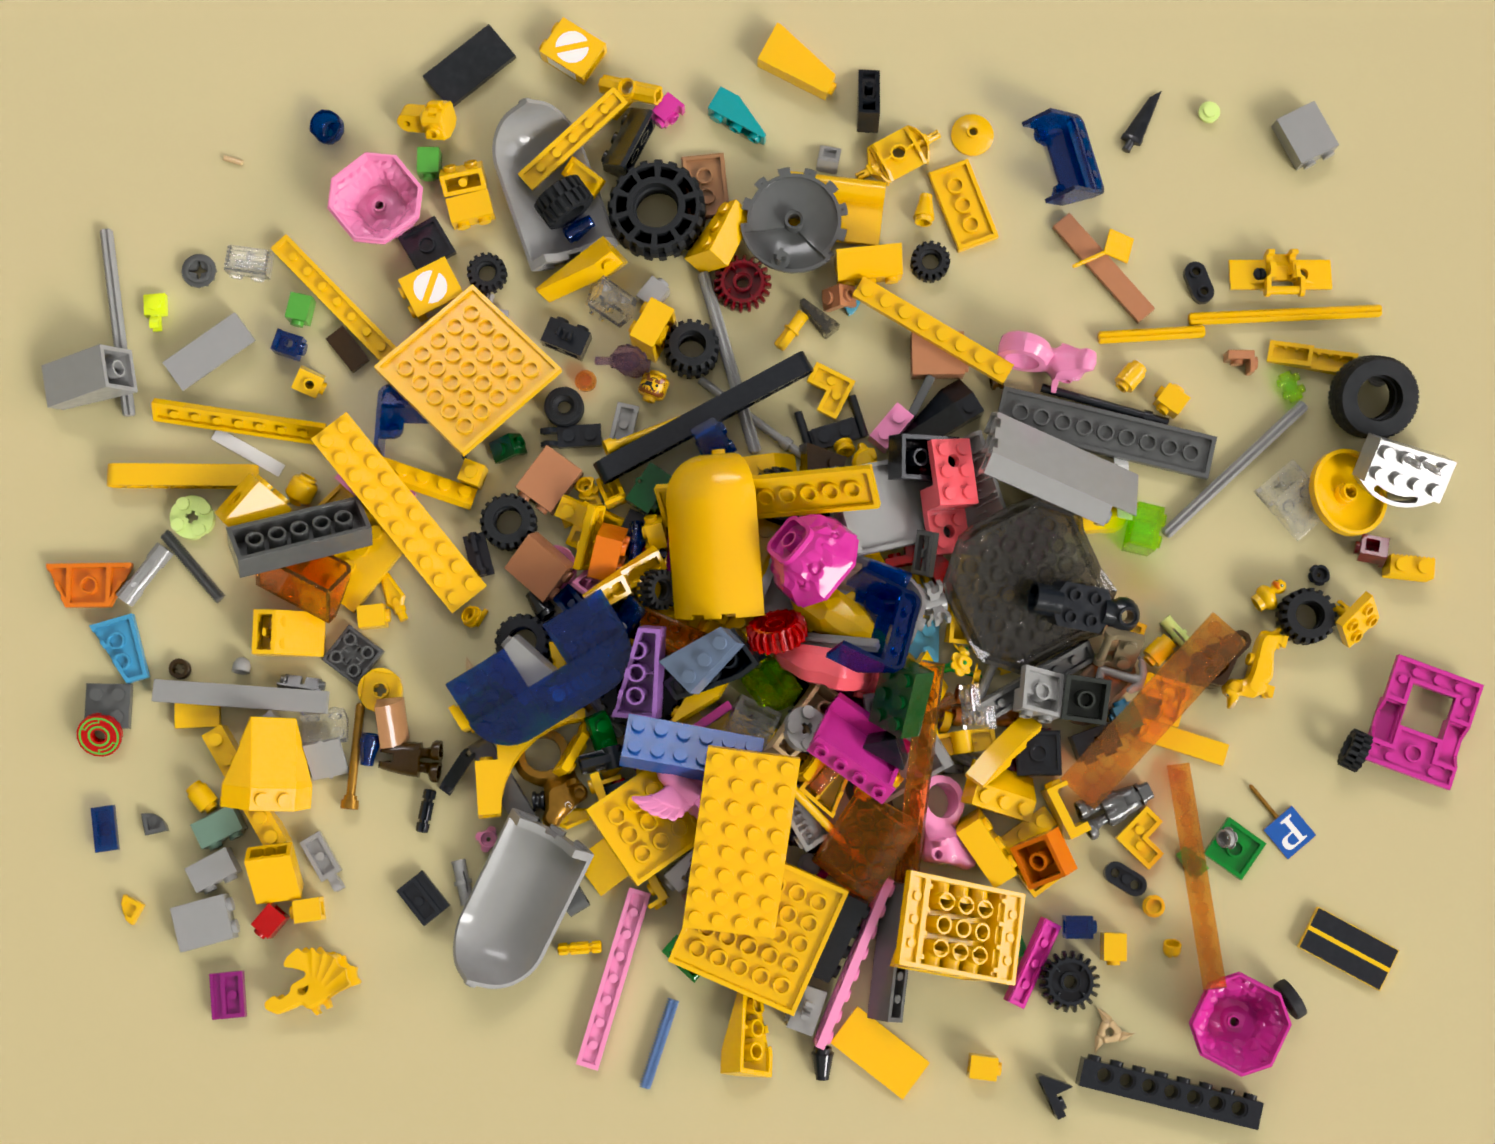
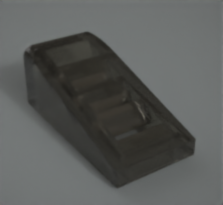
[799,298,840,339]

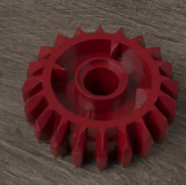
[713,254,772,313]

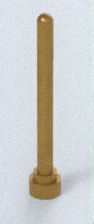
[340,702,365,810]

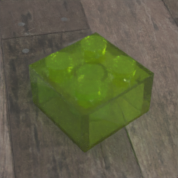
[1121,501,1167,557]

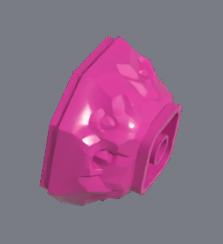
[767,514,859,608]
[1189,972,1292,1077]

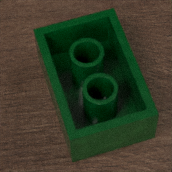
[868,655,935,739]

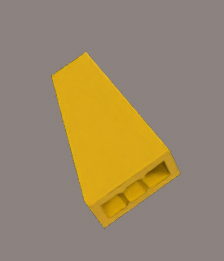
[757,22,837,100]

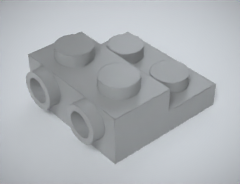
[1013,664,1064,723]

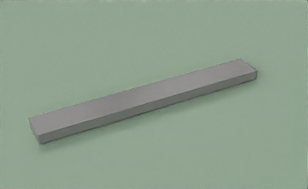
[152,679,330,714]

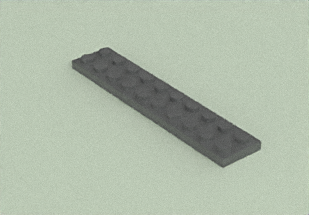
[998,386,1217,480]

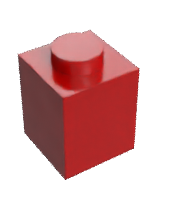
[251,902,290,939]

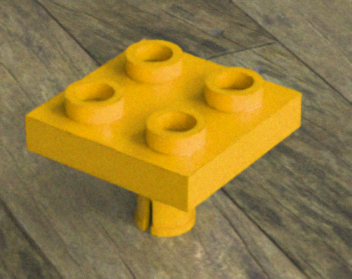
[1333,591,1380,648]

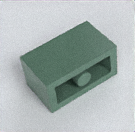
[190,807,248,851]

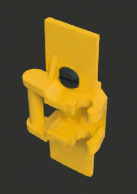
[1228,249,1332,297]

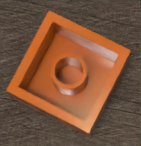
[587,522,631,580]
[1010,827,1078,890]

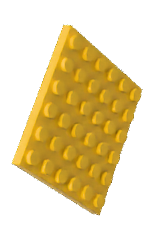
[374,284,562,457]
[668,862,849,1016]

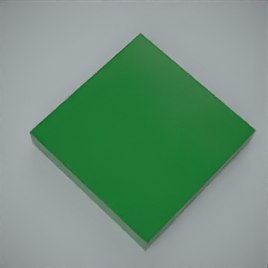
[1203,817,1267,880]

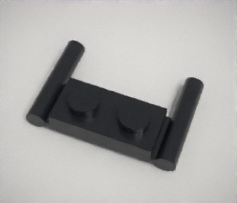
[794,395,869,449]

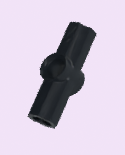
[578,744,624,775]

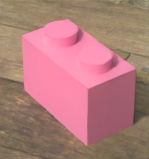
[868,402,914,454]

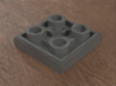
[321,625,385,687]

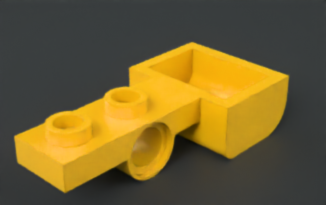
[931,723,996,756]

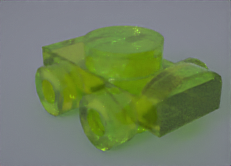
[1276,370,1306,403]

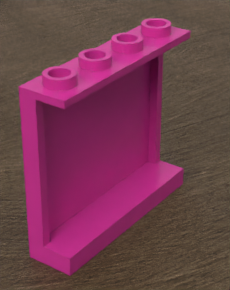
[806,692,914,804]

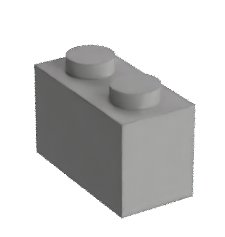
[185,847,242,894]

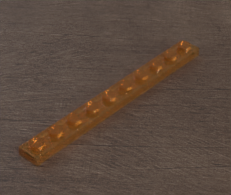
[894,660,945,883]
[1167,763,1227,991]

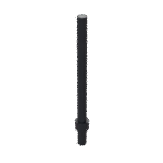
[1040,383,1169,425]

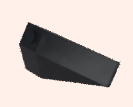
[902,379,984,436]
[663,627,760,701]

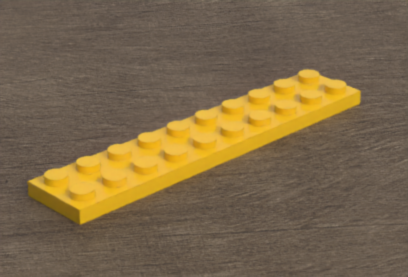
[311,412,487,614]
[654,464,881,527]

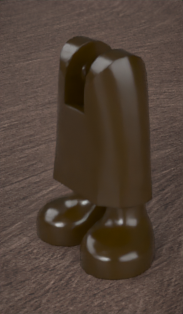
[378,740,444,783]

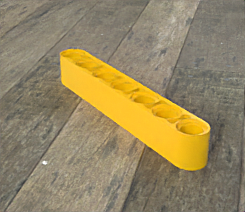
[107,463,259,489]

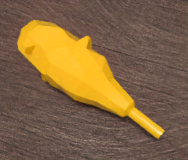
[790,589,910,659]

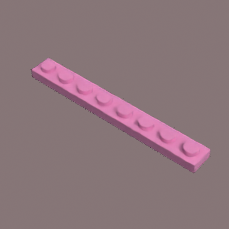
[812,874,895,1050]
[576,887,651,1071]

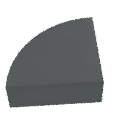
[942,764,964,774]
[141,813,169,836]

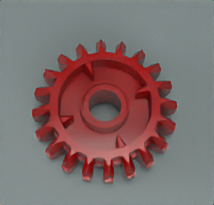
[746,608,808,655]

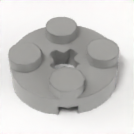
[783,705,823,752]

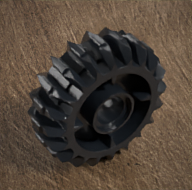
[1038,950,1100,1013]

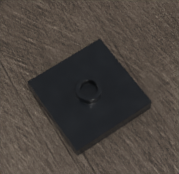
[397,216,457,270]
[1016,730,1062,776]

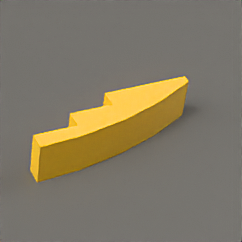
[965,717,1042,789]

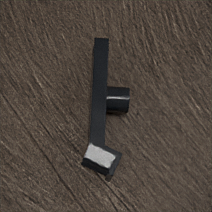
[439,748,476,796]

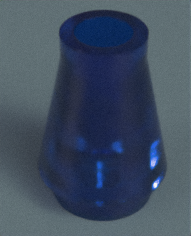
[562,215,595,244]
[359,732,380,766]

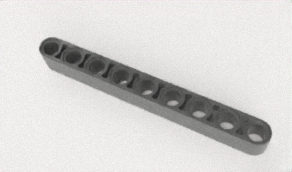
[468,735,590,917]

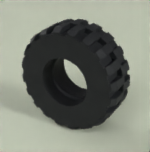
[608,159,706,261]

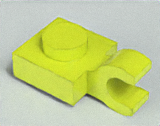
[143,293,168,332]

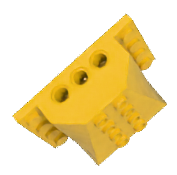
[890,870,1026,986]

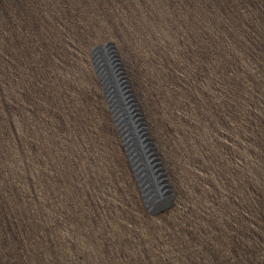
[161,530,226,603]

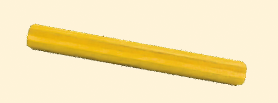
[1097,325,1206,344]

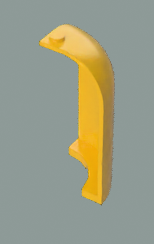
[666,449,765,620]

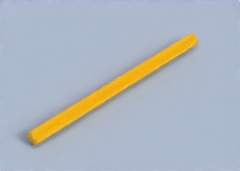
[1188,305,1382,325]

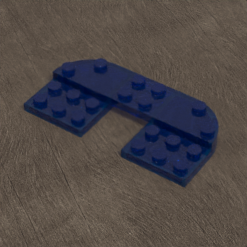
[445,588,632,746]

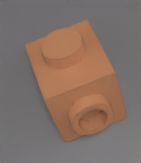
[822,284,857,312]

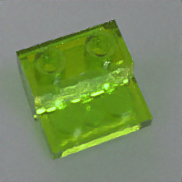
[741,660,802,711]

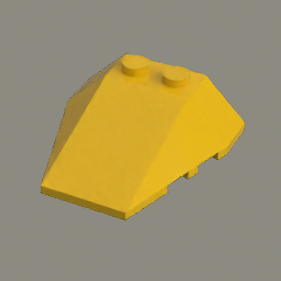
[220,716,312,812]

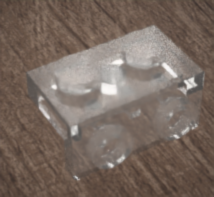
[300,707,349,744]

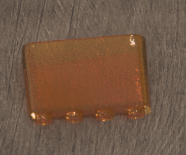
[255,555,351,624]

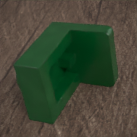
[488,433,527,464]

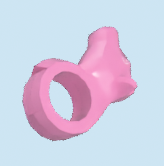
[997,331,1097,393]
[909,774,976,870]

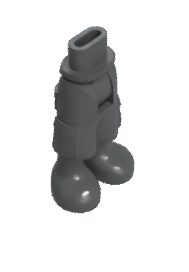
[1074,782,1154,840]

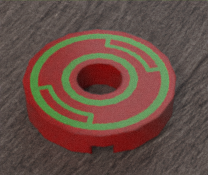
[77,713,123,757]

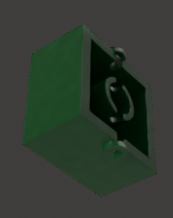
[625,462,672,516]

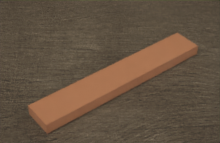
[1052,213,1155,324]

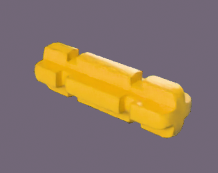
[557,940,602,955]

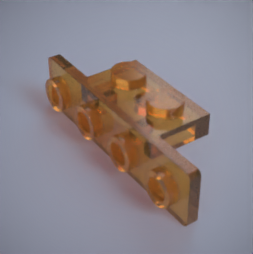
[640,607,708,655]

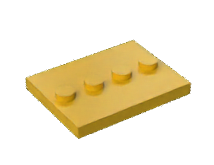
[302,509,403,613]

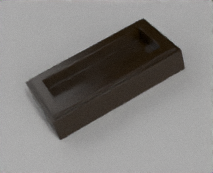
[326,326,370,373]

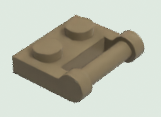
[1093,627,1145,672]

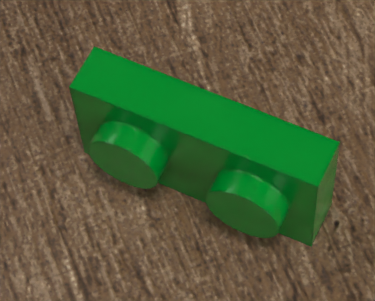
[584,710,618,752]

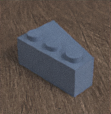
[659,627,745,694]

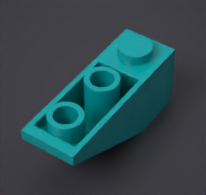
[708,86,766,145]

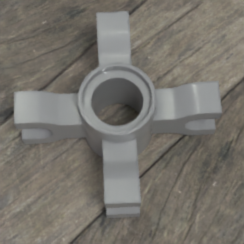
[918,579,951,627]

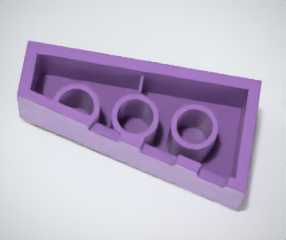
[612,625,666,719]

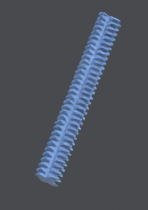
[639,998,679,1089]

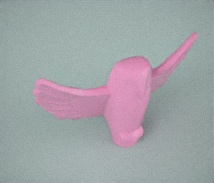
[632,772,703,821]

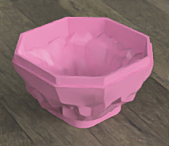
[327,152,423,245]

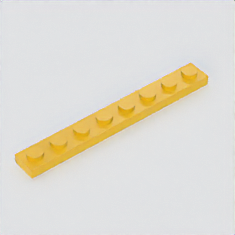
[270,234,396,361]
[852,276,1014,385]
[151,398,327,445]

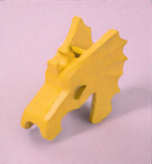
[264,946,362,1015]

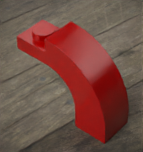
[884,545,955,593]

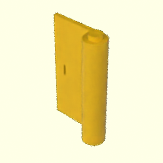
[788,171,886,246]

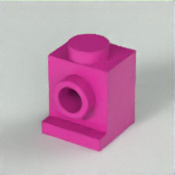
[652,92,685,129]

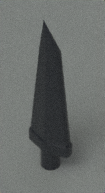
[1121,91,1162,153]

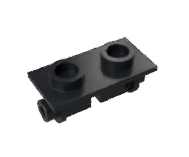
[463,532,495,578]

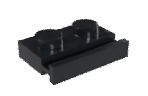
[397,870,451,926]

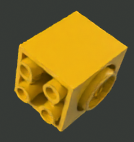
[214,473,292,527]

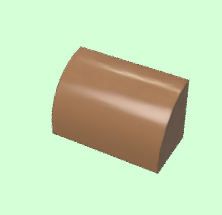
[374,697,410,749]

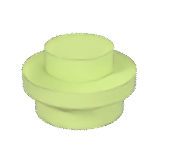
[1198,101,1220,123]

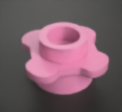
[475,826,498,852]

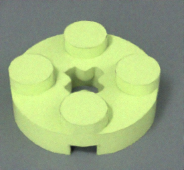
[170,495,216,540]

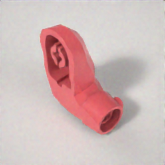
[773,644,881,699]

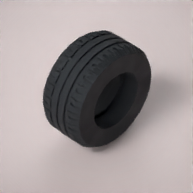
[1328,355,1419,438]

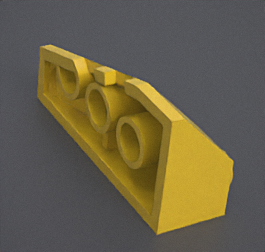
[536,236,628,303]
[720,992,773,1078]

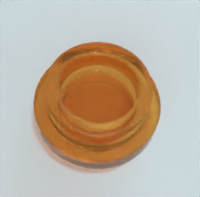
[575,370,597,392]

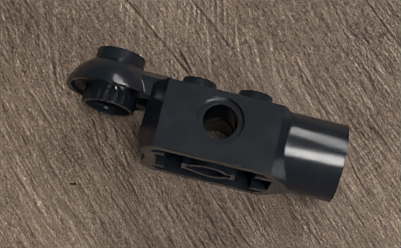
[1027,579,1140,634]

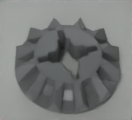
[182,254,217,289]

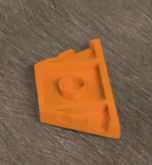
[46,562,134,608]

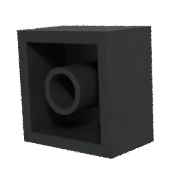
[1060,673,1112,725]

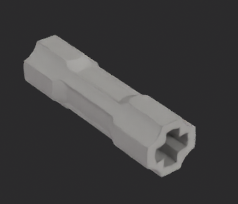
[116,542,174,607]

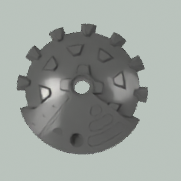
[741,167,848,274]

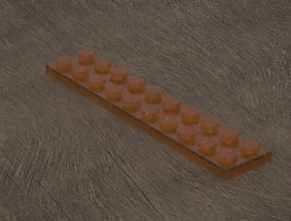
[1060,612,1248,810]

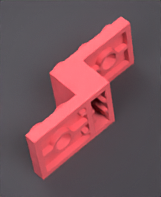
[920,438,979,555]

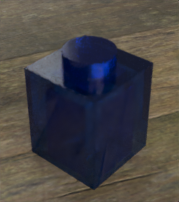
[1062,915,1097,939]

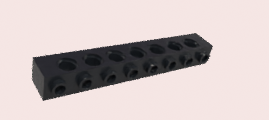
[1075,1054,1264,1130]

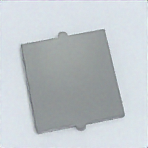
[302,737,349,781]

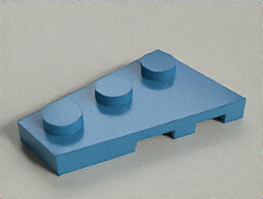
[89,613,150,684]

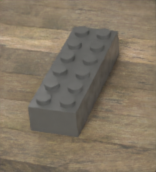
[226,496,373,578]

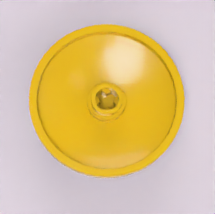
[1309,449,1388,536]

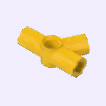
[598,74,663,121]

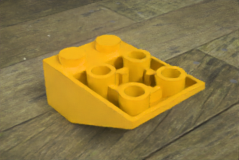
[252,609,326,657]

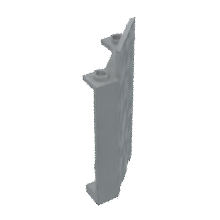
[978,412,1138,526]

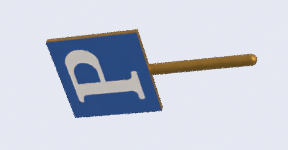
[1249,784,1316,859]

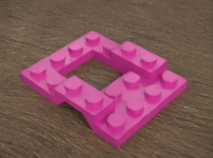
[1365,654,1484,790]

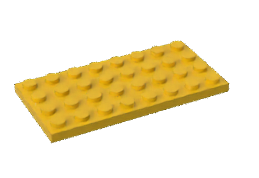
[585,710,751,887]
[682,745,801,938]

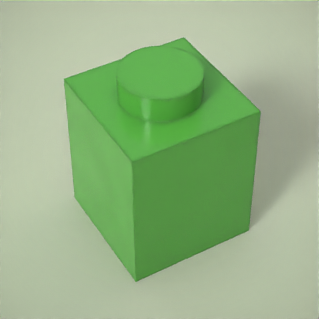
[417,147,442,182]
[285,292,316,328]

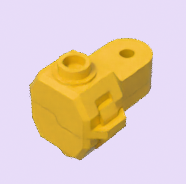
[397,100,457,140]

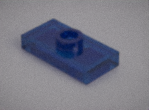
[91,805,120,853]

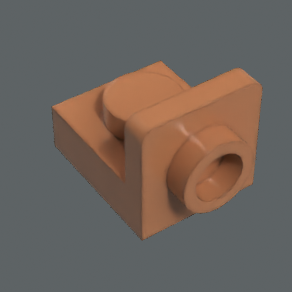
[1223,350,1258,376]

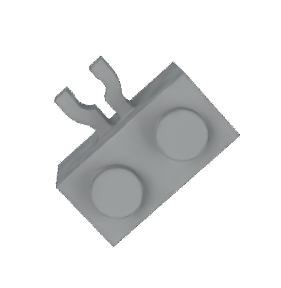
[784,985,827,1036]

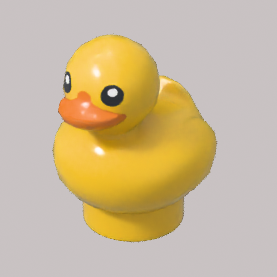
[1251,579,1286,612]

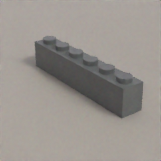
[867,882,908,1023]

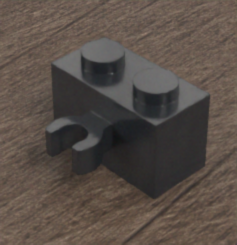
[540,316,592,361]

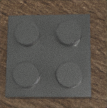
[84,683,133,729]

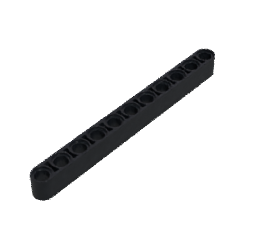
[593,351,814,484]

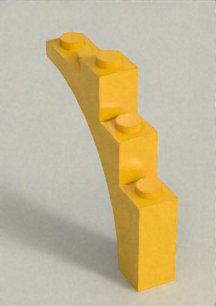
[475,700,586,819]

